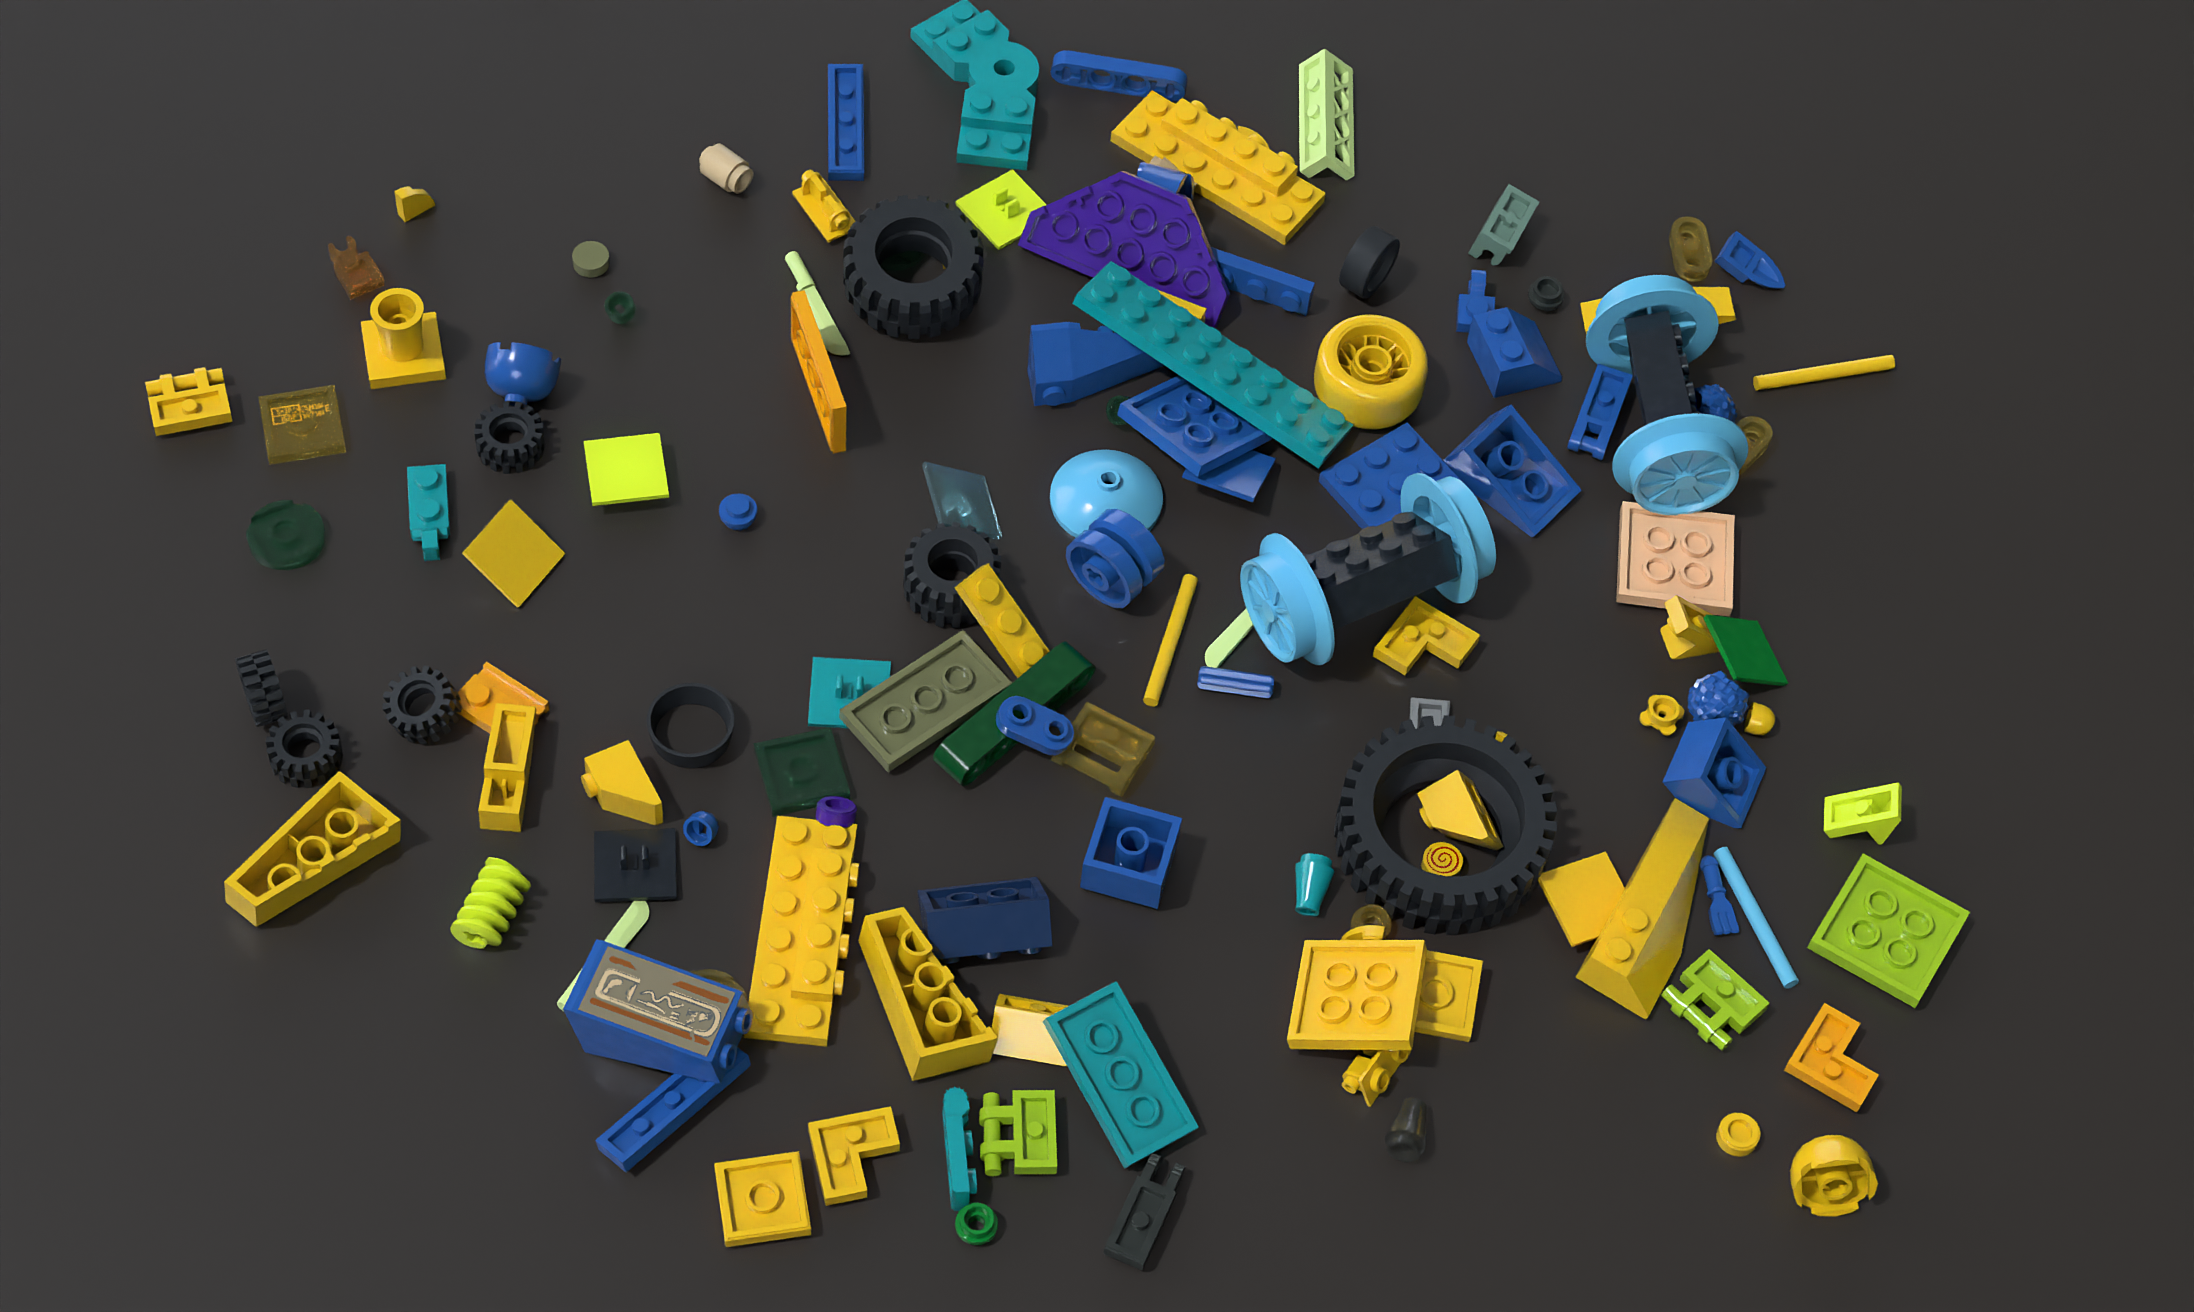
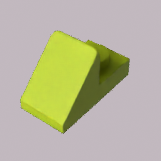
[1824,782,1902,845]

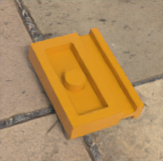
[457,662,550,734]

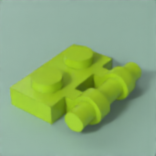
[1661,949,1770,1051]
[979,1090,1057,1176]

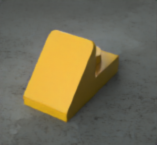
[1660,595,1719,660]

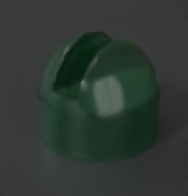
[604,291,636,324]
[1106,395,1131,425]

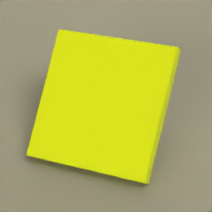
[955,169,1046,250]
[584,433,669,506]

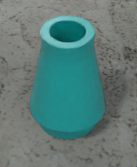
[1295,853,1335,916]

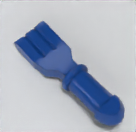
[1700,855,1739,935]

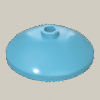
[1050,450,1163,538]

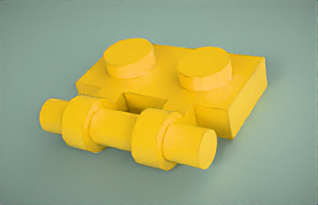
[145,367,233,436]

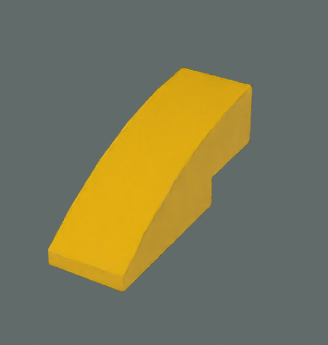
[478,703,536,832]

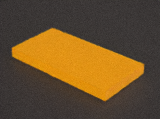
[791,290,847,454]

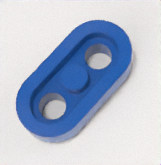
[996,696,1074,755]

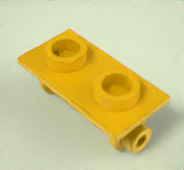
[792,170,856,242]
[1342,1046,1413,1107]

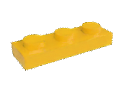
[954,563,1050,678]

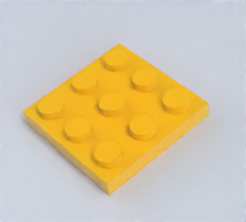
[1287,940,1427,1050]

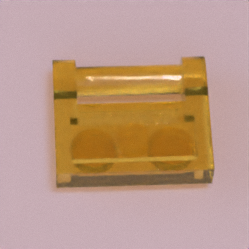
[1051,702,1156,797]

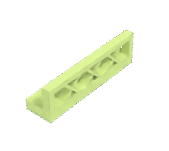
[1299,49,1355,181]

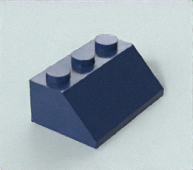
[917,877,1053,964]

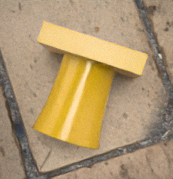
[361,288,446,389]

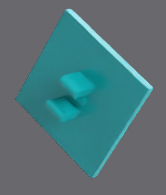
[808,657,891,728]

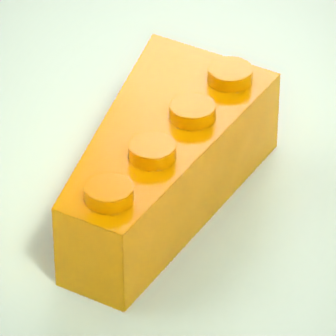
[224,771,401,927]

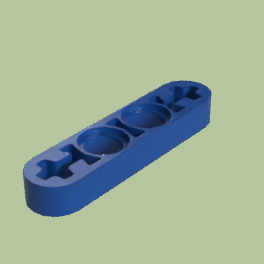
[1050,50,1188,101]

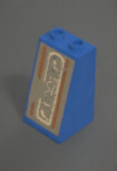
[563,939,753,1084]

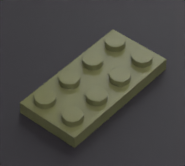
[839,630,1012,772]

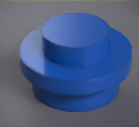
[719,494,757,530]

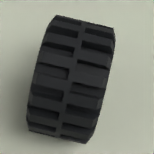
[903,522,1001,628]

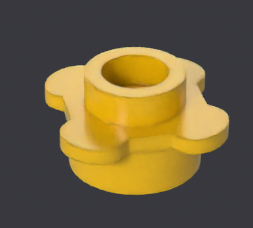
[1639,695,1684,736]

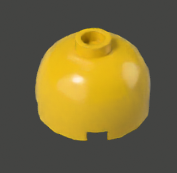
[1790,1135,1878,1217]

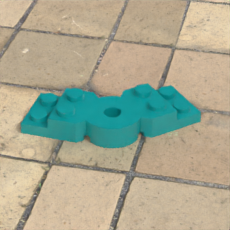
[911,0,1039,171]

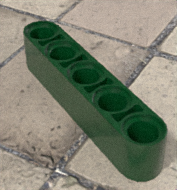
[933,641,1096,786]

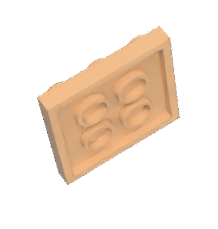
[1616,501,1735,617]

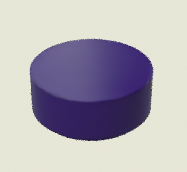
[815,796,857,828]

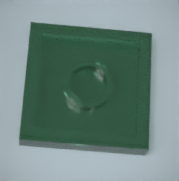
[753,727,850,817]

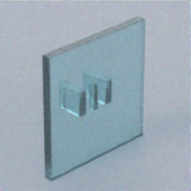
[922,462,1002,540]

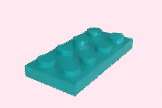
[1043,981,1199,1169]

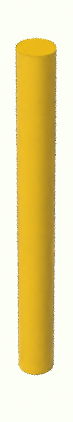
[1753,355,1895,391]
[1143,574,1198,707]

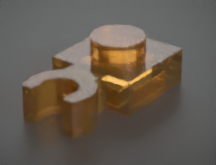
[328,236,385,299]

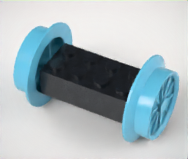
[1586,275,1748,515]
[1240,473,1496,665]

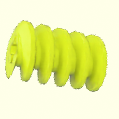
[450,857,531,949]

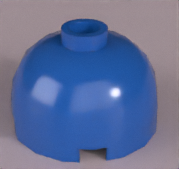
[484,342,562,408]

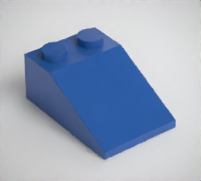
[1444,405,1581,537]

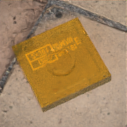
[258,385,346,465]

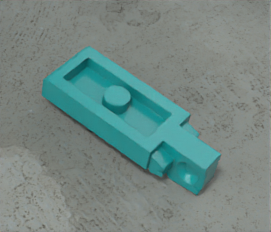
[407,464,450,561]

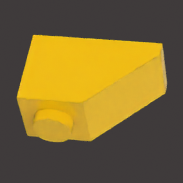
[581,740,663,825]
[1417,770,1503,851]

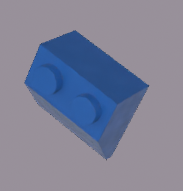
[1467,307,1562,398]
[1663,717,1767,828]

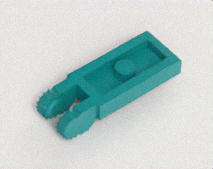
[942,1086,977,1211]

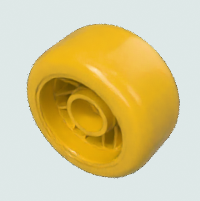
[1314,315,1428,429]

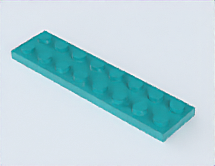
[1072,261,1354,469]

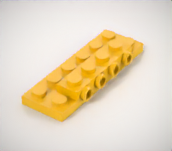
[1110,90,1326,245]
[744,816,860,1047]

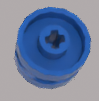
[1066,509,1165,608]

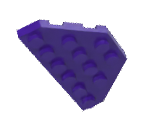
[1018,171,1230,328]

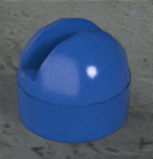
[683,811,719,846]

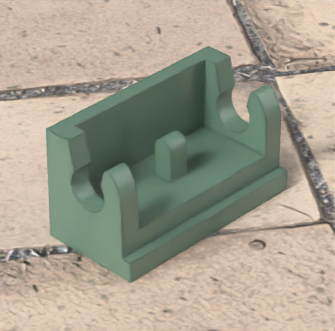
[1468,184,1539,266]

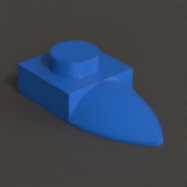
[1714,231,1785,289]

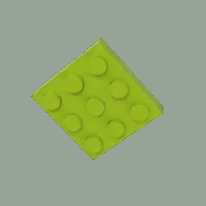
[1807,854,1970,1008]

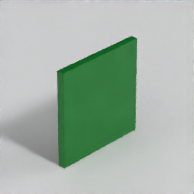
[1703,614,1788,686]

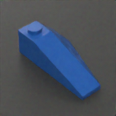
[1027,322,1165,406]

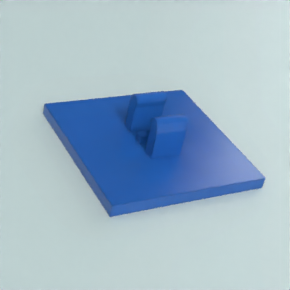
[1182,450,1276,502]

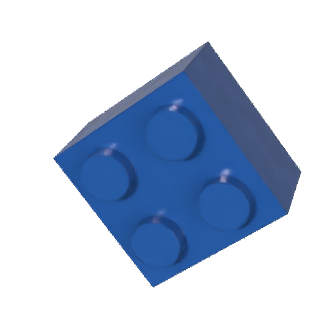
[1080,797,1182,909]

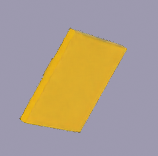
[462,499,565,608]
[1538,851,1625,947]

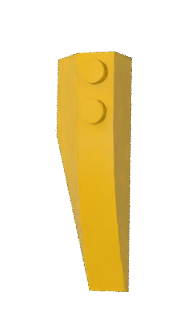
[1576,798,1709,1020]

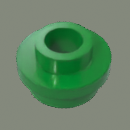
[955,1203,998,1245]

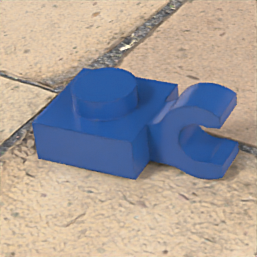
[1456,270,1495,333]

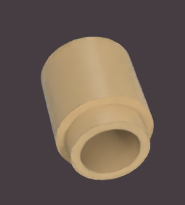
[699,143,754,194]

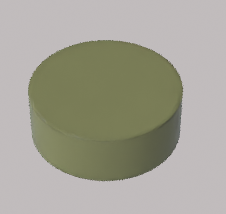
[572,241,610,278]

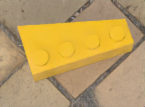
[858,907,998,1081]

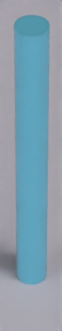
[1714,847,1799,989]

